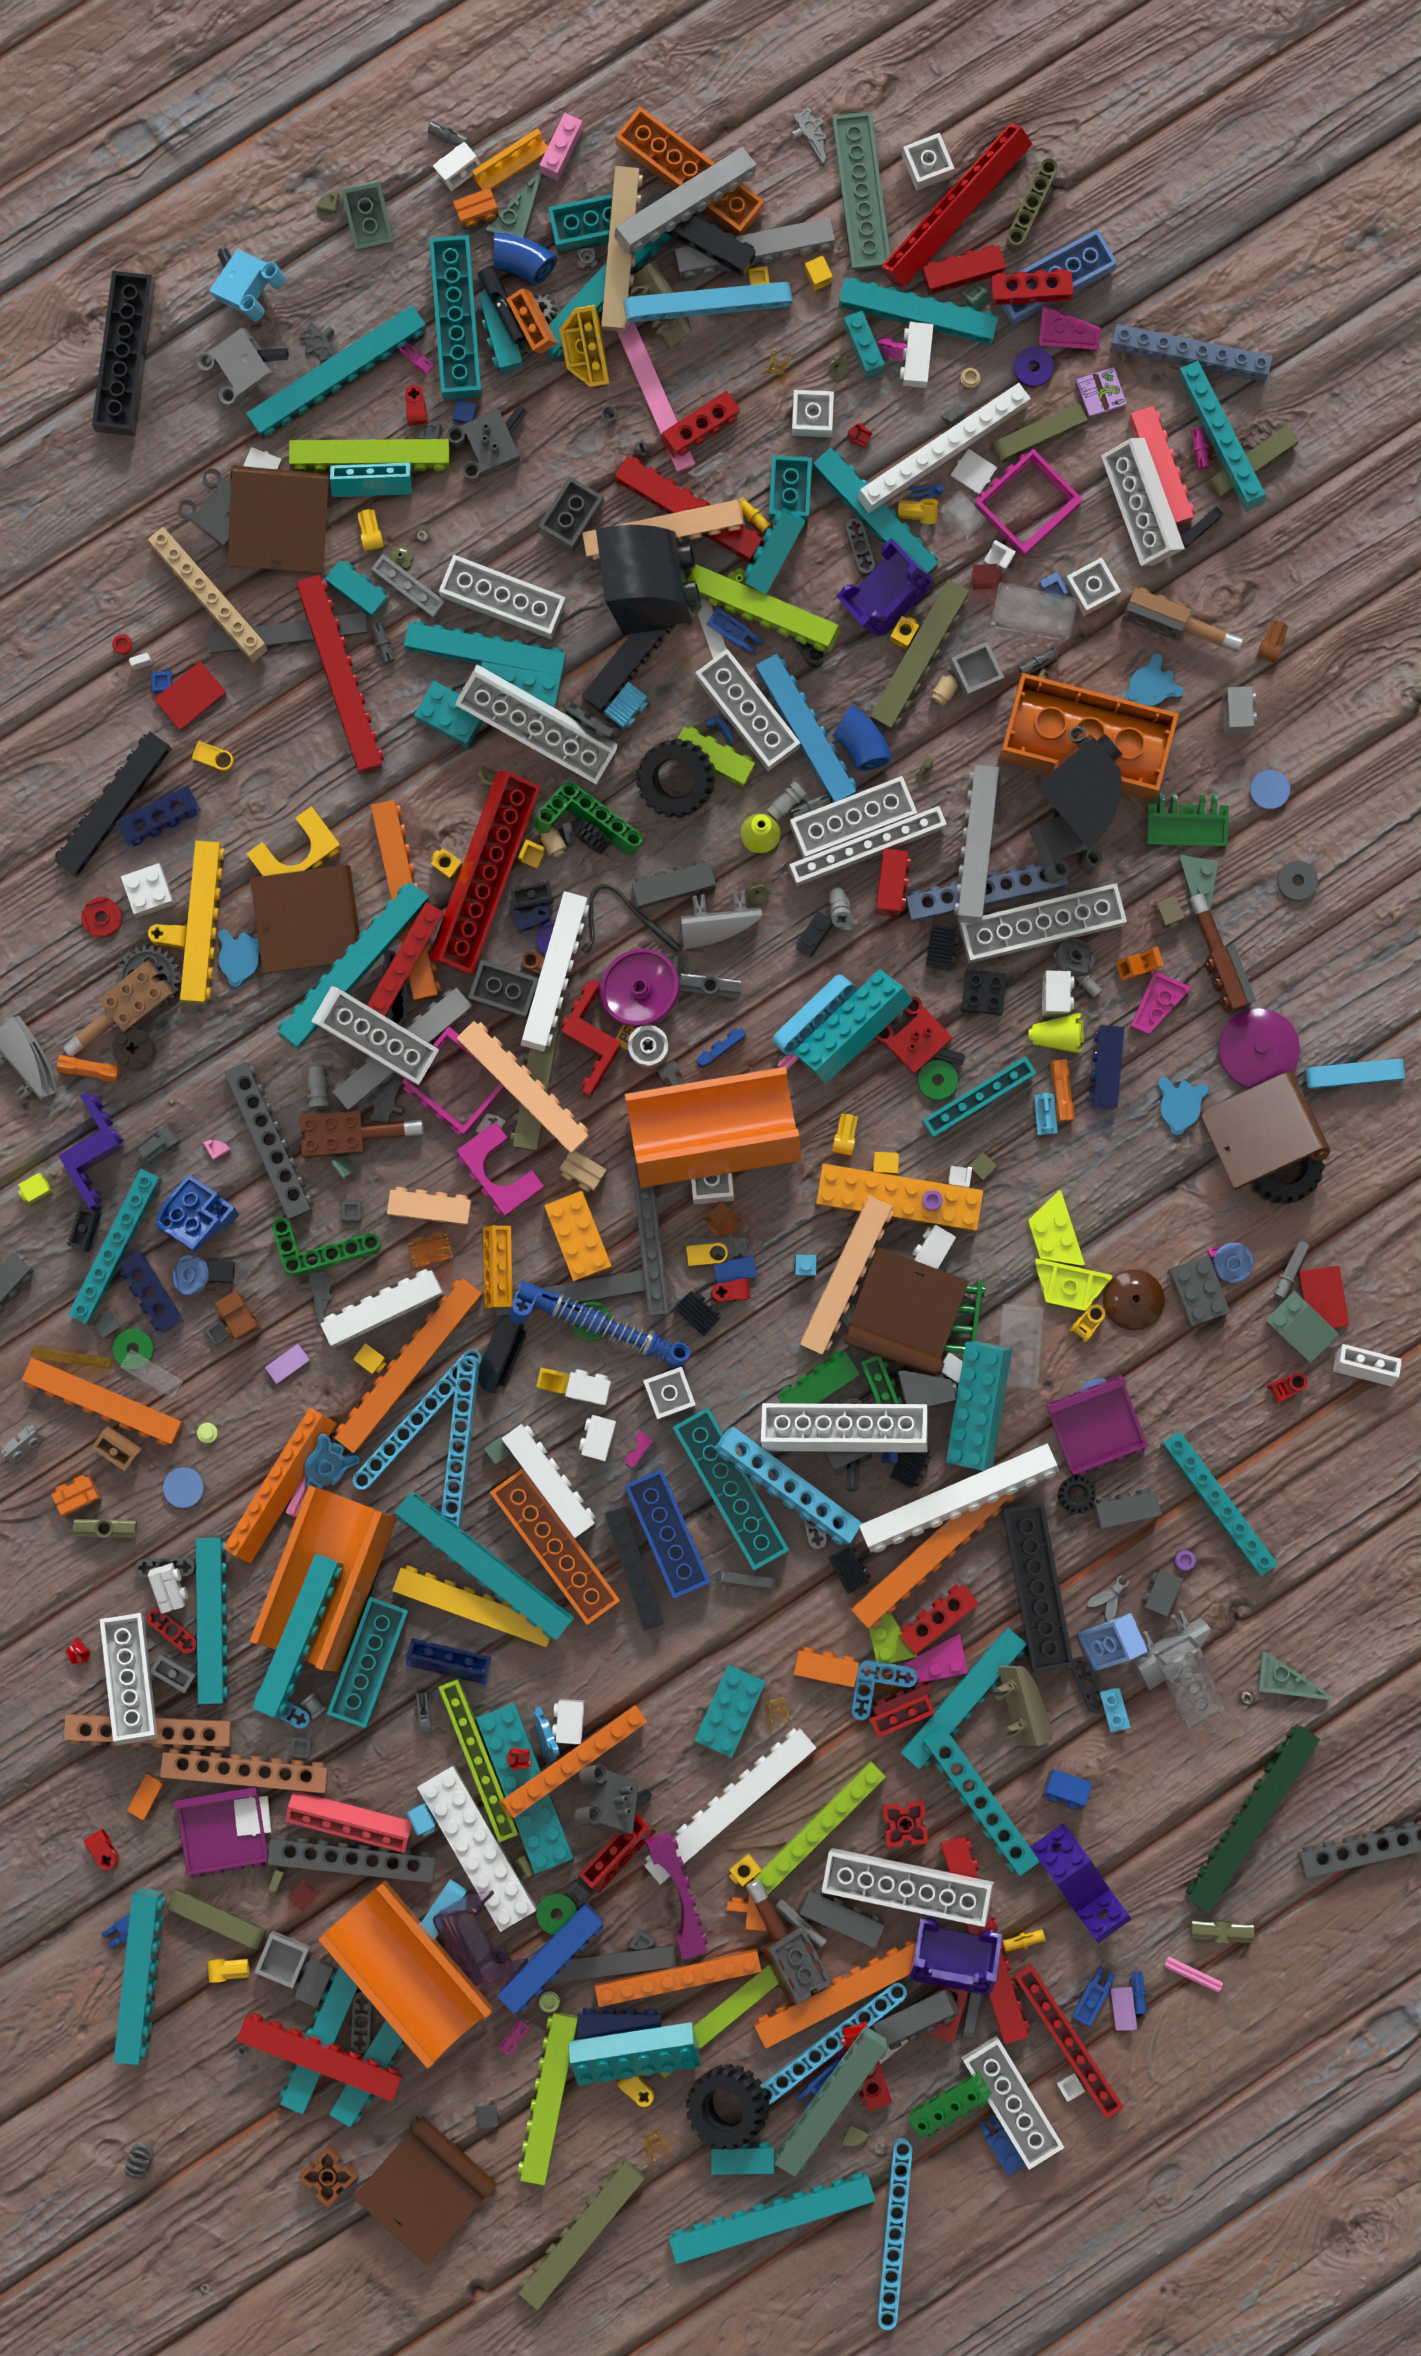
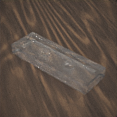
[120,1349,183,1398]

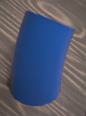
[493,232,558,286]
[832,704,893,771]

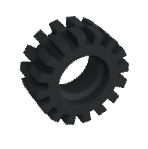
[573,819,611,855]
[1058,1476,1096,1513]

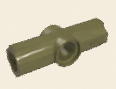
[73,1519,137,1538]
[1190,1920,1254,1943]

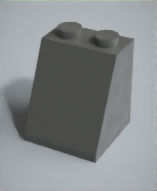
[896,1370,958,1407]

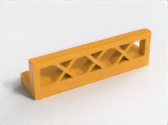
[472,128,548,191]
[483,1225,512,1308]

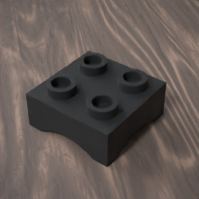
[961,970,1007,1016]

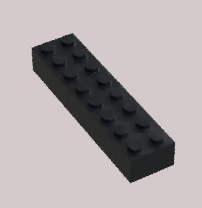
[92,271,155,436]
[1001,1502,1074,1673]

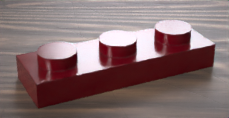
[872,1681,932,1715]

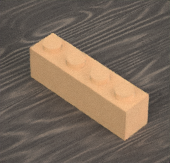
[387,1187,472,1226]

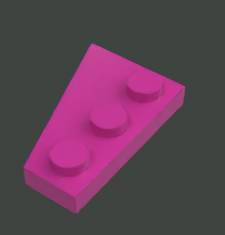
[1039,305,1100,350]
[1130,971,1192,1035]
[903,1633,968,1683]

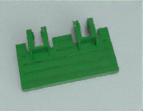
[1146,793,1229,846]

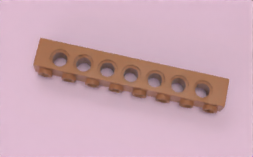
[64,1714,233,1750]
[160,1748,329,1793]

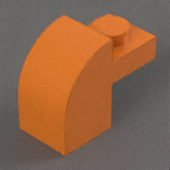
[1115,946,1164,981]
[726,1894,766,1931]

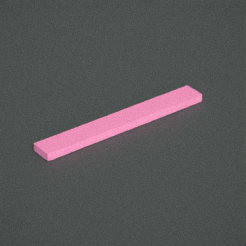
[616,322,696,473]

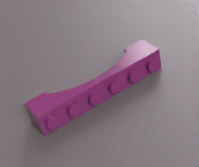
[645,1832,708,1960]

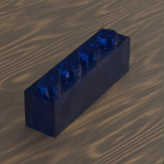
[1088,1025,1125,1109]
[406,1638,492,1685]
[577,2008,661,2039]

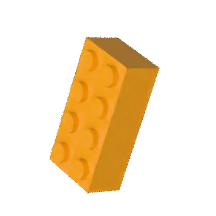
[544,1191,612,1282]

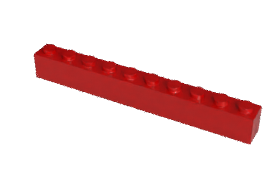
[881,123,1033,288]
[296,575,384,774]
[940,1835,1030,2044]

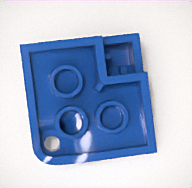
[156,1174,239,1253]

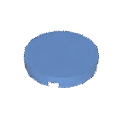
[1250,770,1290,810]
[1213,1242,1254,1283]
[173,1255,208,1295]
[163,1467,204,1508]

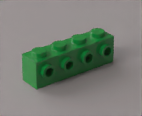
[777,1350,860,1404]
[860,1356,903,1404]
[907,2072,992,2139]

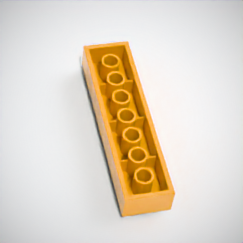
[815,1164,983,1232]

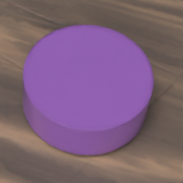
[922,1190,943,1211]
[1174,1550,1196,1571]

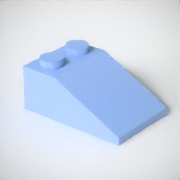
[1077,1613,1147,1672]

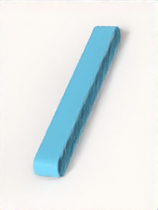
[623,282,793,322]
[353,1349,482,1490]
[442,1355,480,1528]
[760,1981,907,2104]
[877,2138,912,2330]

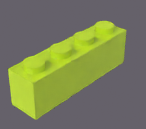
[677,727,755,788]

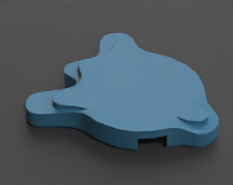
[1125,653,1183,707]
[218,929,260,987]
[1158,1078,1209,1136]
[304,1434,360,1489]
[533,1707,560,1766]

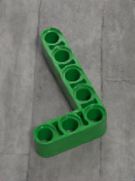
[534,782,643,855]
[272,1217,381,1278]

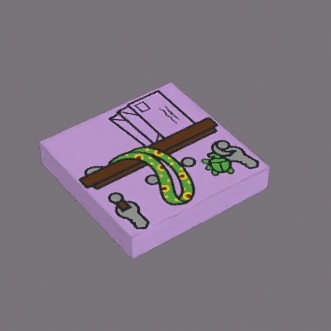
[1076,367,1127,418]

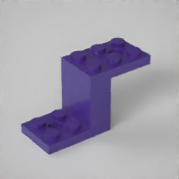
[58,1092,124,1211]
[1030,1824,1132,1943]

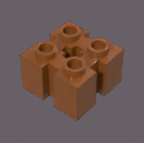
[215,1291,261,1340]
[298,2143,359,2207]

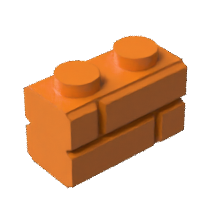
[453,188,499,229]
[51,1475,101,1516]

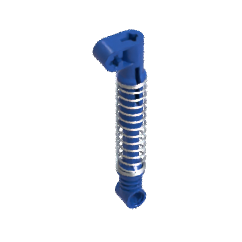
[509,1280,690,1369]

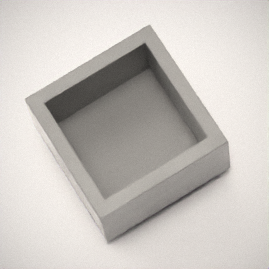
[949,641,1004,699]
[1222,687,1257,736]
[254,1931,311,1989]

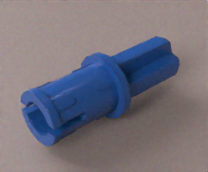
[1131,1971,1147,2014]

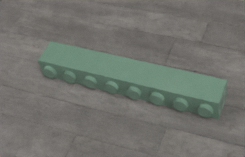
[774,2026,888,2176]

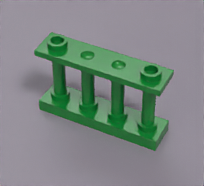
[943,1280,986,1354]

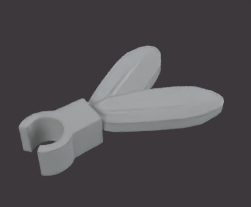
[1087,1575,1129,1621]

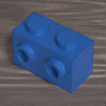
[1042,1769,1092,1810]

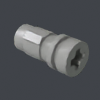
[767,781,807,822]
[829,888,852,927]
[308,1066,329,1110]

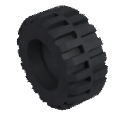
[636,739,716,818]
[1250,1156,1325,1205]
[686,2064,770,2150]

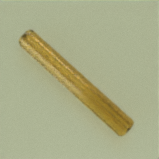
[31,1347,112,1369]

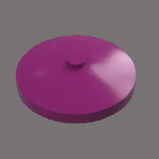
[600,948,680,1027]
[1218,1009,1300,1089]

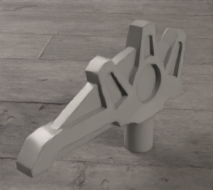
[791,108,826,164]

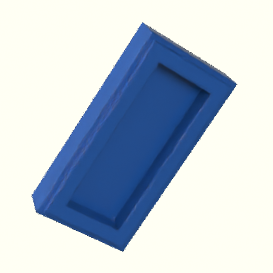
[713,1255,757,1284]

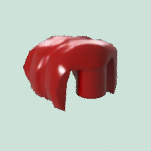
[848,423,873,448]
[66,1638,91,1664]
[506,1747,531,1770]

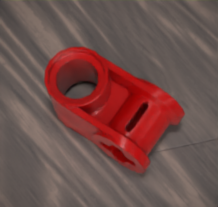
[405,385,428,426]
[711,1278,751,1303]
[1266,1373,1308,1404]
[84,1829,119,1870]

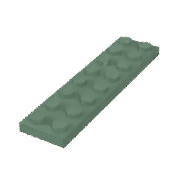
[832,111,890,271]

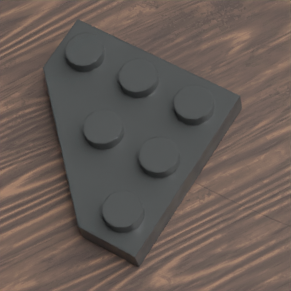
[563,701,622,739]

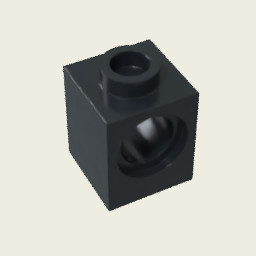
[207,1260,235,1283]

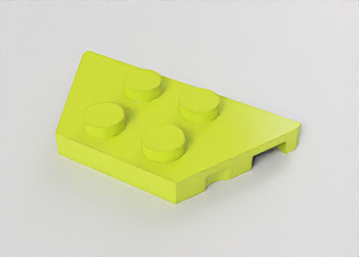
[1028,1190,1085,1266]
[1035,1258,1112,1311]

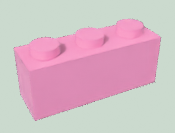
[539,113,583,181]

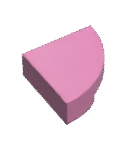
[203,1140,231,1160]

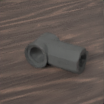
[656,1060,684,1087]
[138,1125,181,1163]

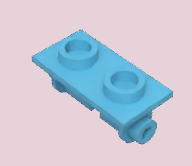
[1034,1093,1058,1135]
[1100,1687,1131,1732]

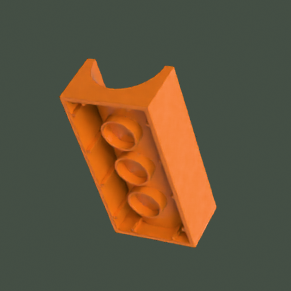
[998,673,1179,800]
[625,1067,802,1188]
[250,1485,397,1673]
[318,1880,493,2069]

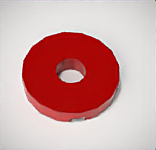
[81,897,122,938]

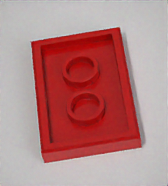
[154,661,227,731]
[1298,1265,1349,1328]

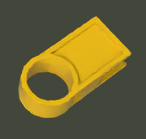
[192,741,234,772]
[686,1242,728,1266]

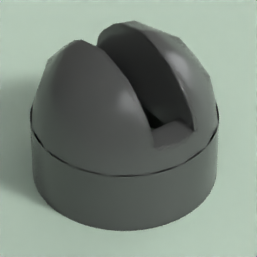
[601,405,618,422]
[634,441,650,458]
[1069,726,1086,744]

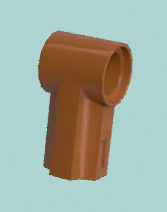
[1256,620,1288,663]
[521,951,545,976]

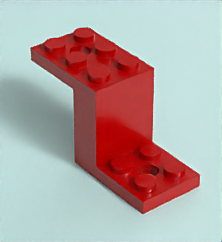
[560,979,621,1099]

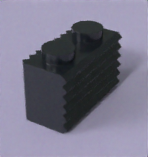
[510,881,554,912]
[796,911,833,958]
[926,925,960,970]
[67,1206,101,1252]
[674,1291,721,1337]
[890,1450,931,1489]
[828,1546,871,1594]

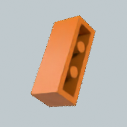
[506,288,558,354]
[793,1647,859,1687]

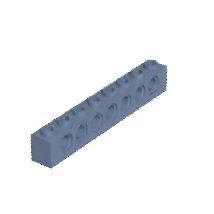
[1110,324,1272,382]
[906,864,1068,923]

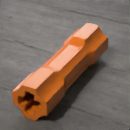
[56,1055,120,1083]
[1050,1059,1075,1122]

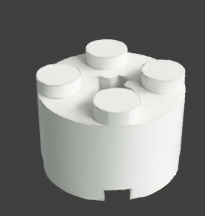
[628,1025,668,1069]

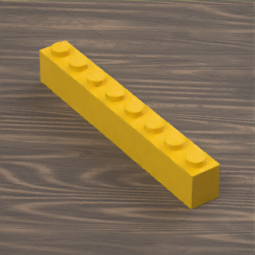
[180,840,225,1004]
[392,1565,550,1647]

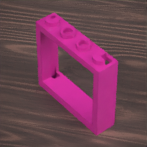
[974,449,1083,558]
[402,1027,505,1135]

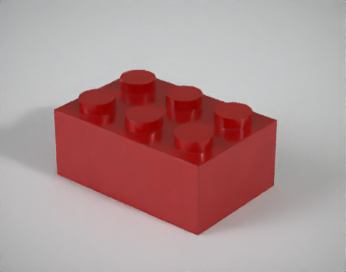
[875,848,911,918]

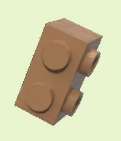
[92,1425,142,1471]

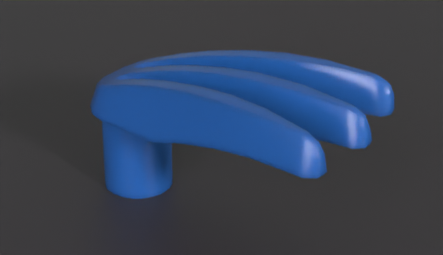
[909,483,944,501]
[705,716,733,747]

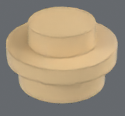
[960,368,980,388]

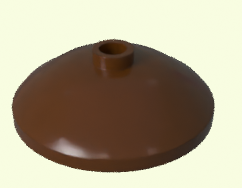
[1103,1269,1165,1330]

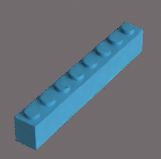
[755,654,857,803]

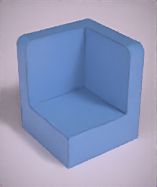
[1038,572,1068,605]

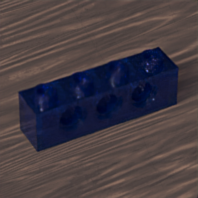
[115,785,201,846]
[119,1250,184,1333]

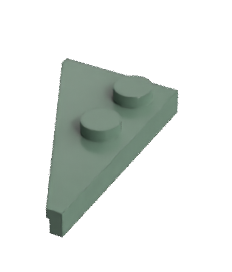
[486,174,541,237]
[1179,855,1218,909]
[1258,1651,1331,1700]

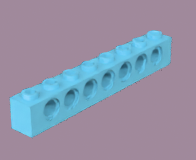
[714,1427,863,1545]

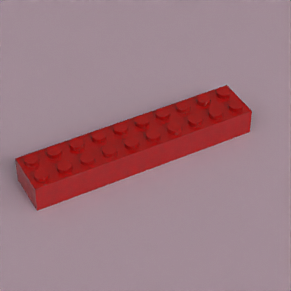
[428,771,541,974]

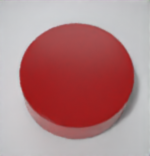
[112,634,133,655]

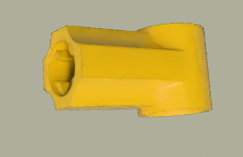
[898,499,938,524]
[358,509,384,552]
[832,1113,858,1156]
[207,1959,250,1983]

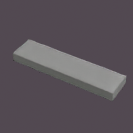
[371,554,446,618]

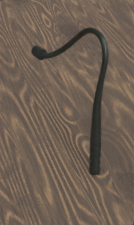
[581,884,682,954]

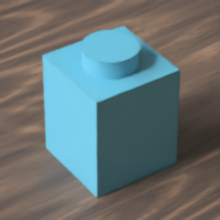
[795,1255,816,1277]

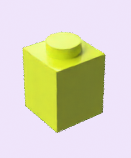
[18,1172,53,1204]

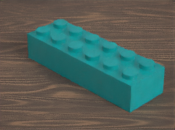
[793,969,912,1084]
[946,1341,1013,1471]
[327,1597,409,1728]
[569,2022,701,2085]

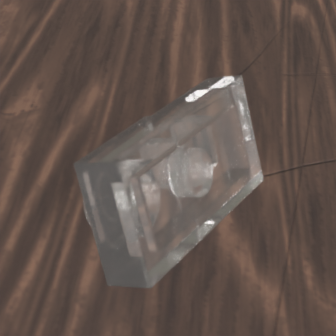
[688,452,730,488]

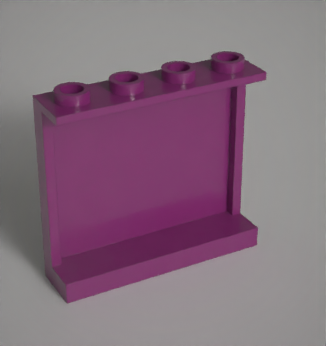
[1045,1375,1149,1476]
[174,1786,269,1878]

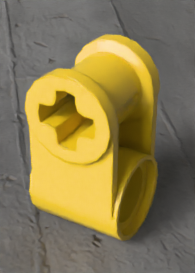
[148,924,187,949]
[1069,1305,1105,1343]
[616,2076,655,2107]

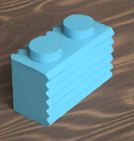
[604,682,648,731]
[406,1802,437,1836]

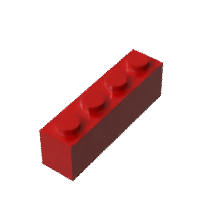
[922,245,1006,295]

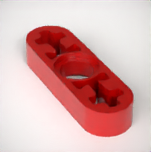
[147,1608,197,1653]

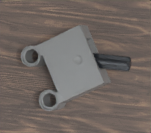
[197,328,289,405]

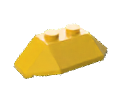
[559,305,609,387]

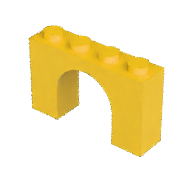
[246,806,342,876]

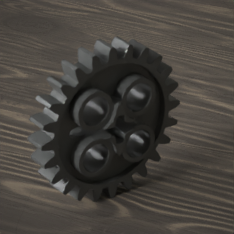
[116,945,182,1008]

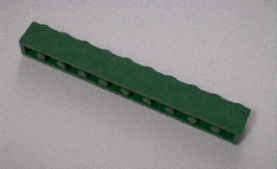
[1185,1724,1321,1913]

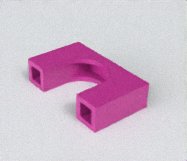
[456,1122,544,1217]

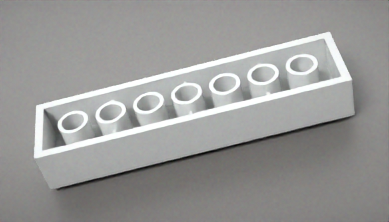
[455,665,617,784]
[959,883,1127,964]
[761,1403,928,1452]
[417,1765,537,1932]
[822,1848,994,1927]

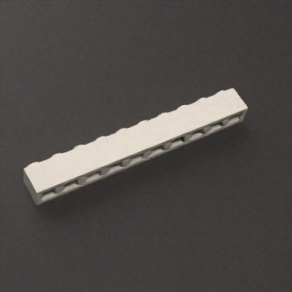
[857,383,1031,513]
[859,1443,1059,1553]
[644,1728,816,1884]

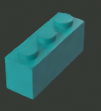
[843,310,885,379]
[325,560,388,620]
[711,2141,774,2175]

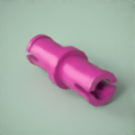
[1191,427,1211,469]

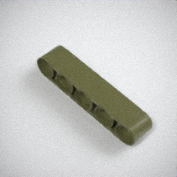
[1006,158,1058,252]
[993,403,1089,463]
[1209,426,1299,498]
[166,1888,267,1950]

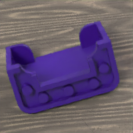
[836,538,933,636]
[909,1918,1002,1994]

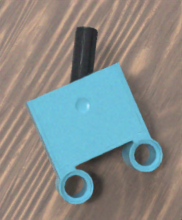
[209,248,286,321]

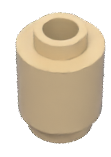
[931,675,959,706]
[540,827,567,858]

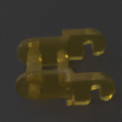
[766,348,792,378]
[765,1695,790,1725]
[643,2129,671,2161]

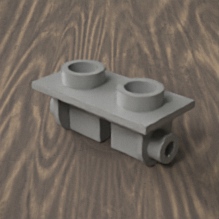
[1,1424,44,1464]

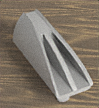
[680,890,762,949]
[0,1015,57,1100]
[1130,1610,1210,1690]

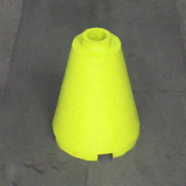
[740,814,780,853]
[1029,1013,1084,1053]

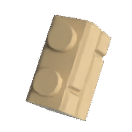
[560,1151,607,1192]

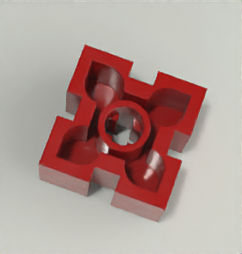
[881,1800,928,1847]

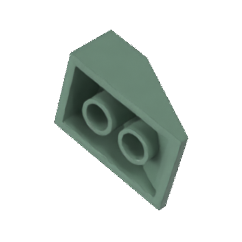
[341,179,394,250]
[1266,1291,1339,1363]

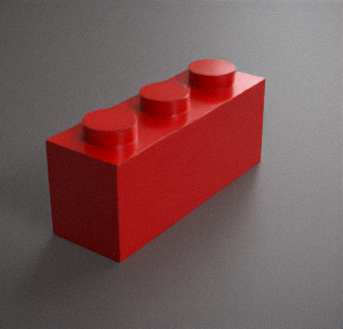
[869,1694,935,1738]

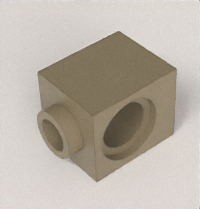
[1154,896,1184,929]

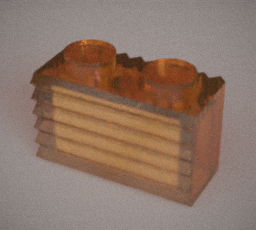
[408,1231,454,1268]

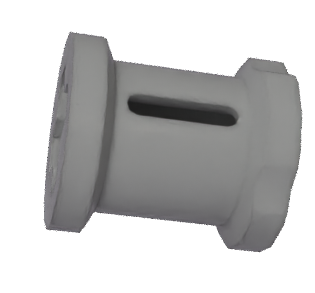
[300,1692,327,1719]

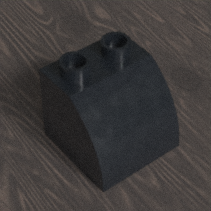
[596,525,701,636]
[1034,734,1123,849]

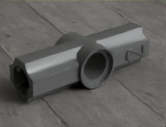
[680,974,741,999]

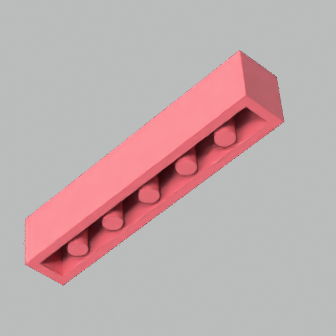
[1129,406,1195,526]
[285,1790,412,1853]

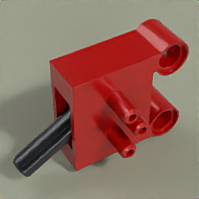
[875,996,965,1076]

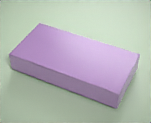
[265,1344,310,1384]
[1111,1987,1137,2030]

